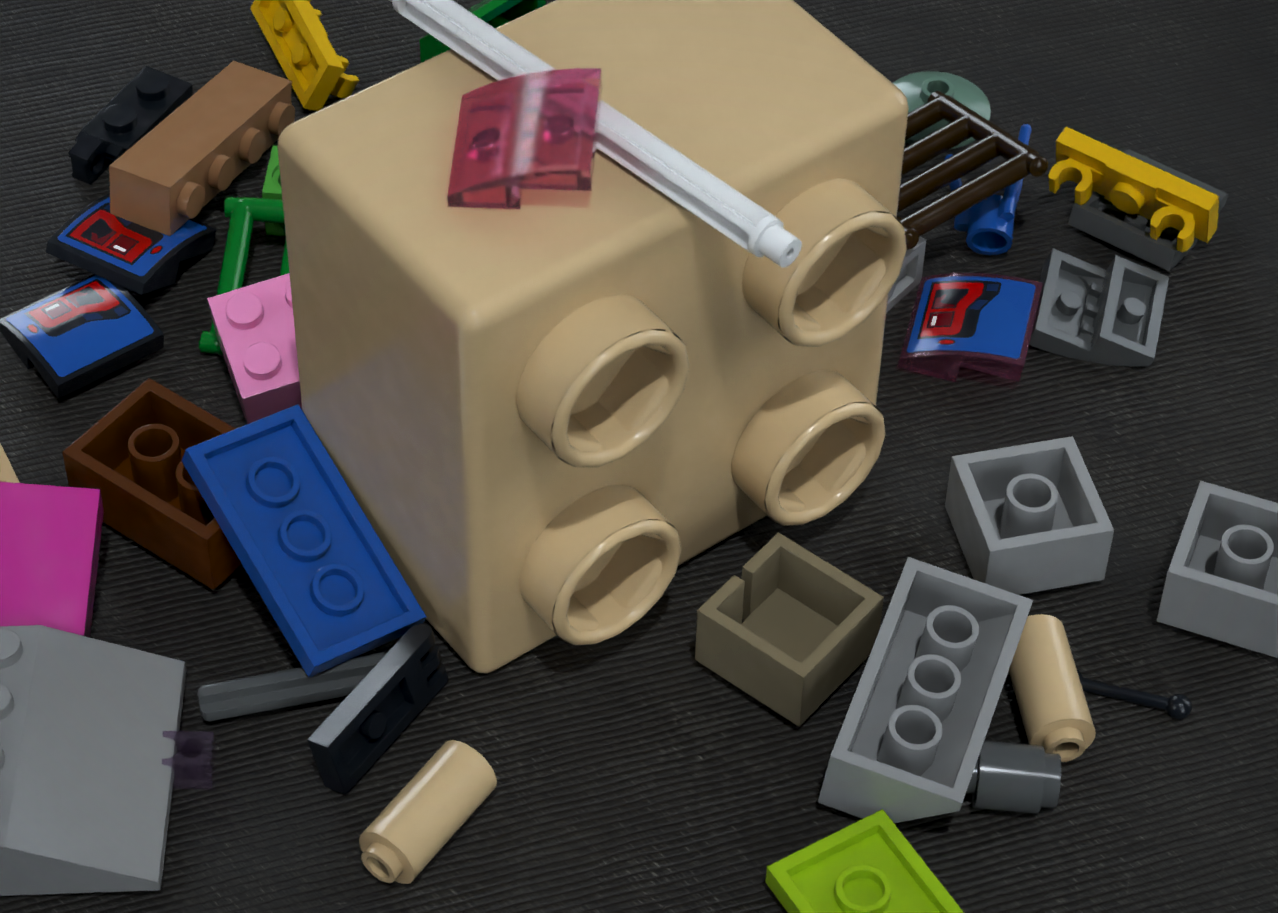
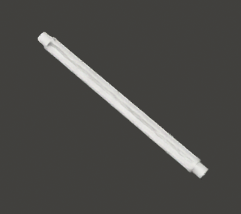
[389,0,802,268]

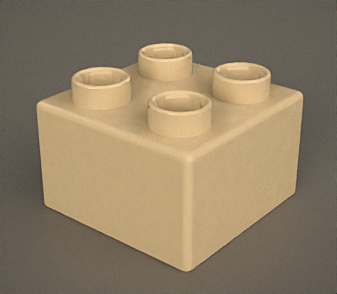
[277,0,909,673]

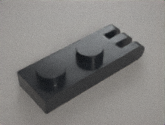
[307,624,448,795]

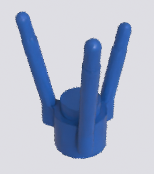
[944,124,1032,255]

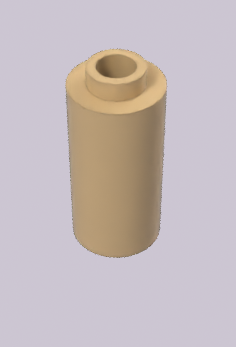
[1008,614,1096,762]
[359,740,497,884]

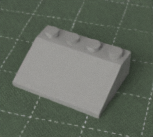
[0,625,187,896]

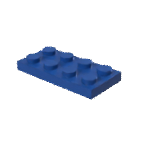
[182,404,427,678]

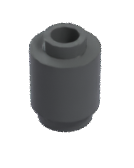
[966,741,1061,814]

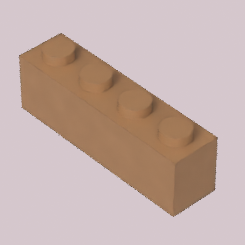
[109,61,295,236]

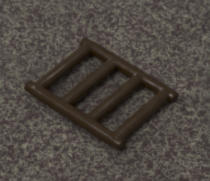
[897,91,1048,250]

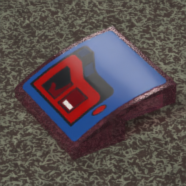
[898,273,1043,382]

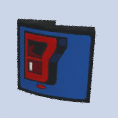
[46,193,217,295]
[0,274,164,399]

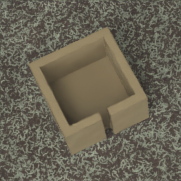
[695,532,884,727]

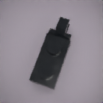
[68,66,193,185]

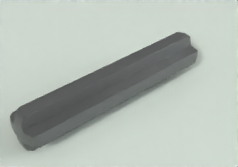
[197,652,387,721]

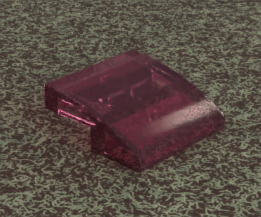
[447,68,602,209]

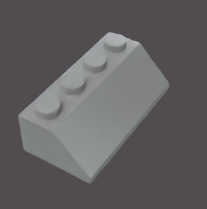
[818,557,1033,823]

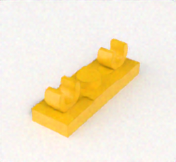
[250,0,359,111]
[1049,127,1219,253]

